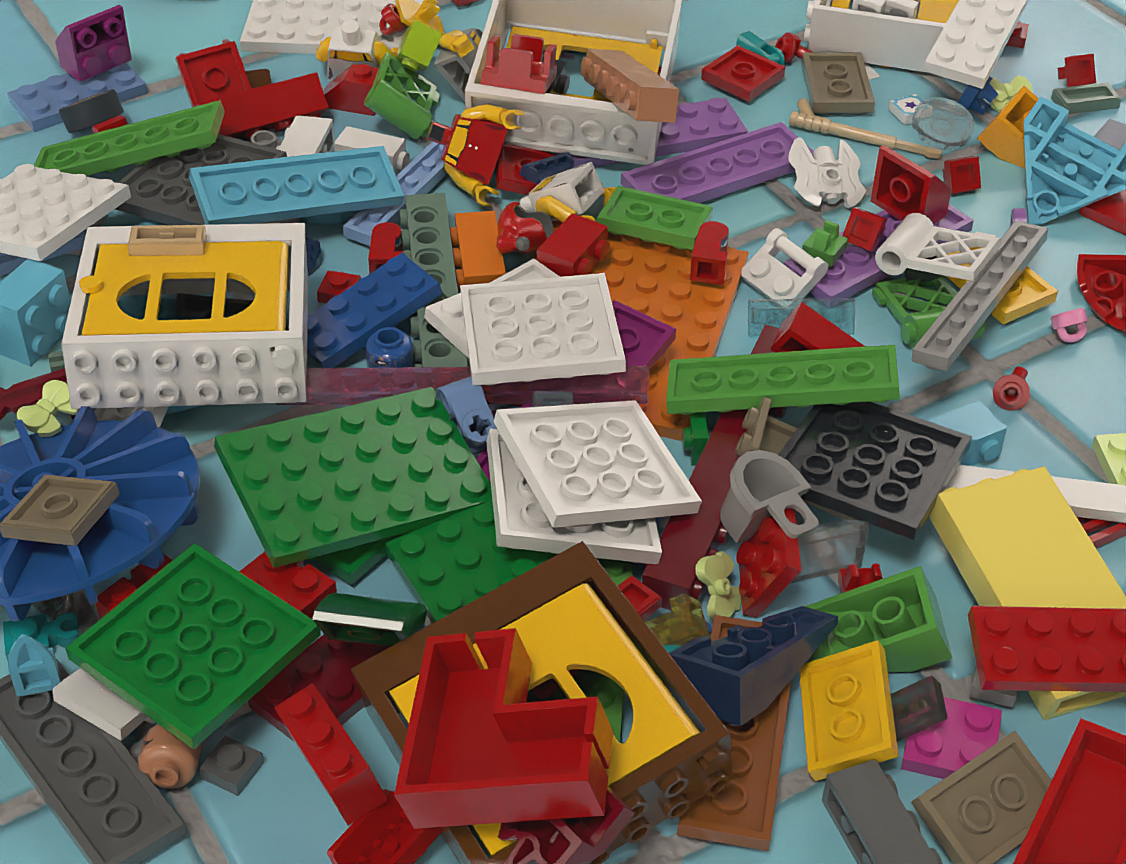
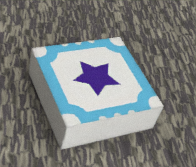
[888,94,932,125]

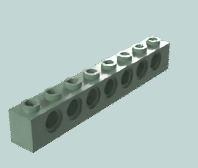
[400,193,468,392]

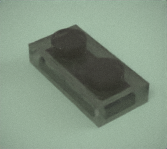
[891,675,948,741]

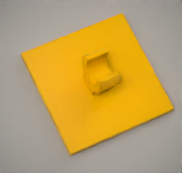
[395,0,445,47]

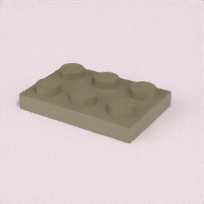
[801,52,875,114]
[911,731,1052,864]

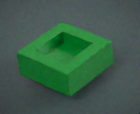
[682,412,709,466]

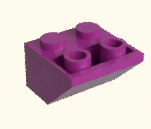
[55,5,132,82]

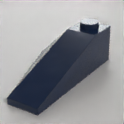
[669,606,838,726]

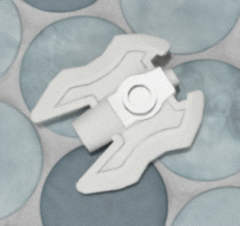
[788,138,867,208]

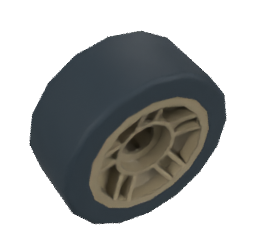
[58,89,124,133]

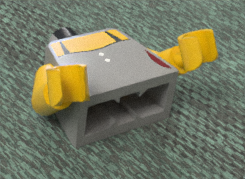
[434,28,483,101]

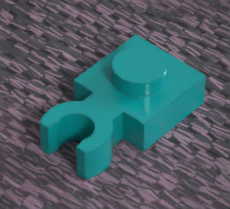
[3,613,80,661]

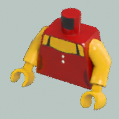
[427,104,525,207]

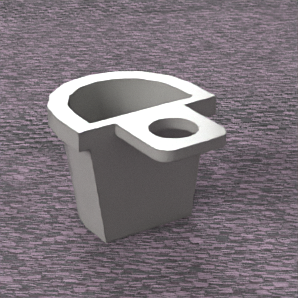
[720,450,819,543]

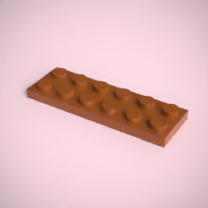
[677,615,791,851]

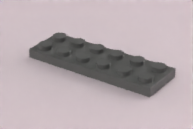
[0,659,187,864]

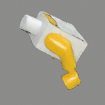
[315,20,402,81]
[521,162,617,223]

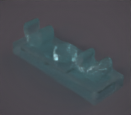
[748,298,855,337]

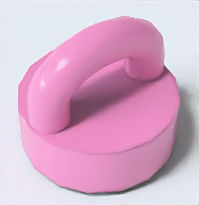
[1050,308,1088,343]

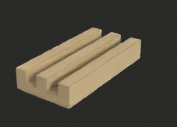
[128,225,206,256]

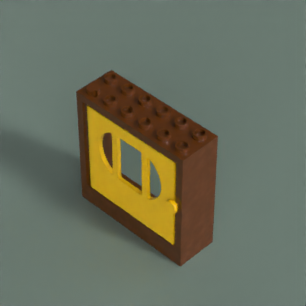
[351,541,733,864]

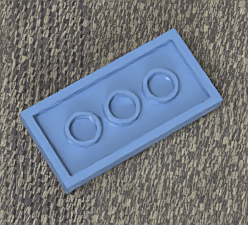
[7,62,148,132]

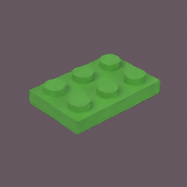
[597,186,713,250]

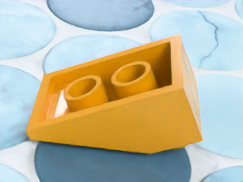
[977,86,1039,168]

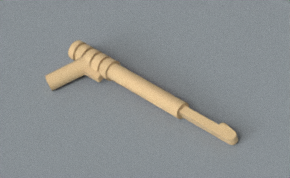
[789,99,942,159]

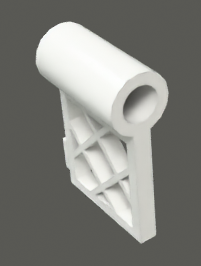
[875,213,1000,281]

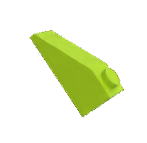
[396,20,443,72]

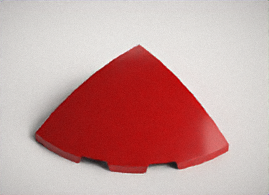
[1077,254,1126,333]

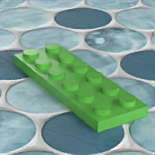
[34,100,225,177]
[666,345,900,415]

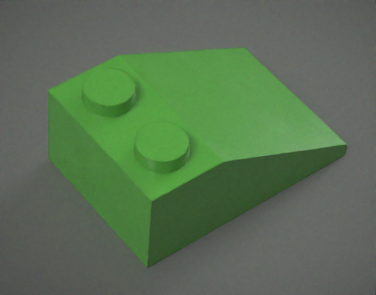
[804,566,953,672]

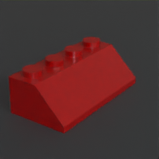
[196,72,329,140]

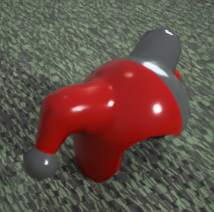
[496,201,554,253]

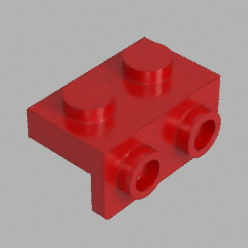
[327,789,442,864]

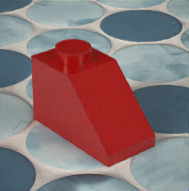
[323,64,378,116]

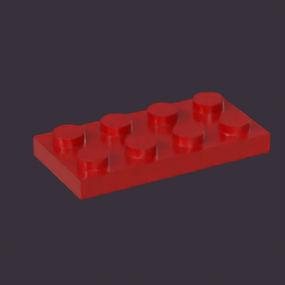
[968,606,1126,692]

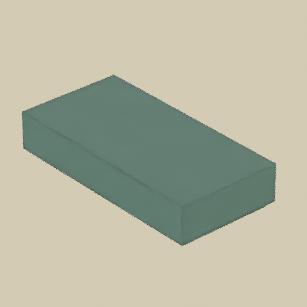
[1051,83,1121,114]

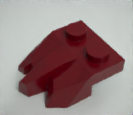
[498,786,635,864]

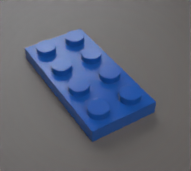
[288,253,443,372]

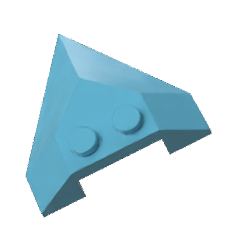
[1023,96,1126,225]

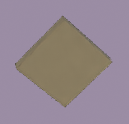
[0,474,120,546]

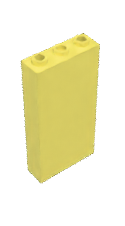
[929,466,1126,720]

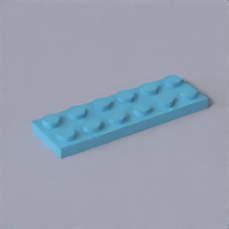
[189,146,404,225]

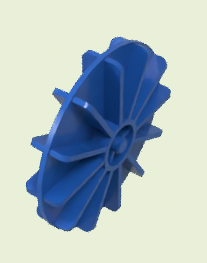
[0,406,201,621]

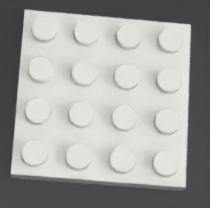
[0,164,131,261]
[460,273,626,386]
[494,400,702,528]
[486,428,662,564]

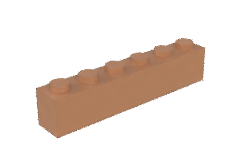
[581,49,679,123]

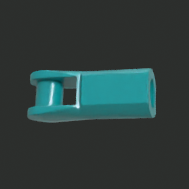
[736,31,785,65]

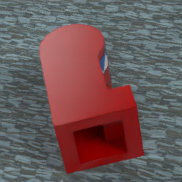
[690,221,729,285]
[368,222,404,274]

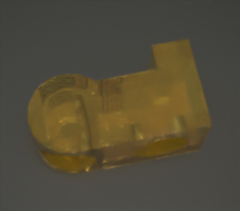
[644,594,710,645]

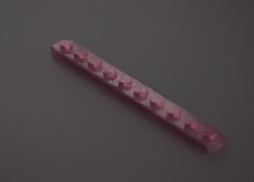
[276,366,650,405]

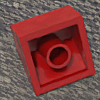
[870,145,952,224]

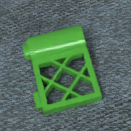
[363,52,440,140]
[872,275,985,349]

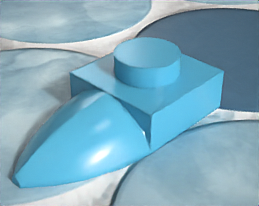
[8,634,61,697]

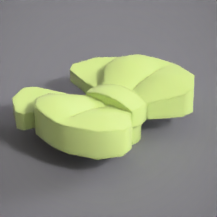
[990,76,1033,112]
[16,380,79,437]
[696,551,742,620]

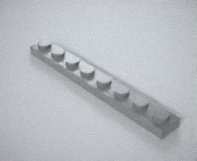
[912,221,1048,371]

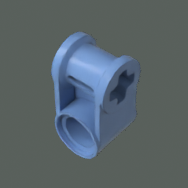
[436,376,497,455]

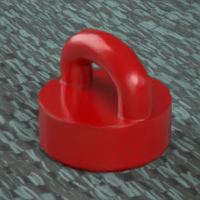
[379,3,408,36]

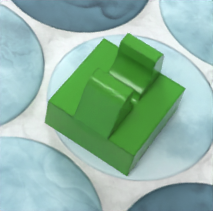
[802,220,848,267]

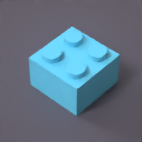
[0,259,71,367]

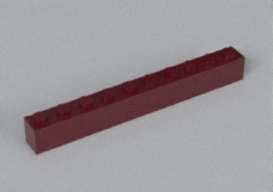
[642,324,787,615]

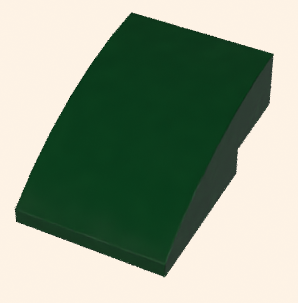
[313,593,427,647]

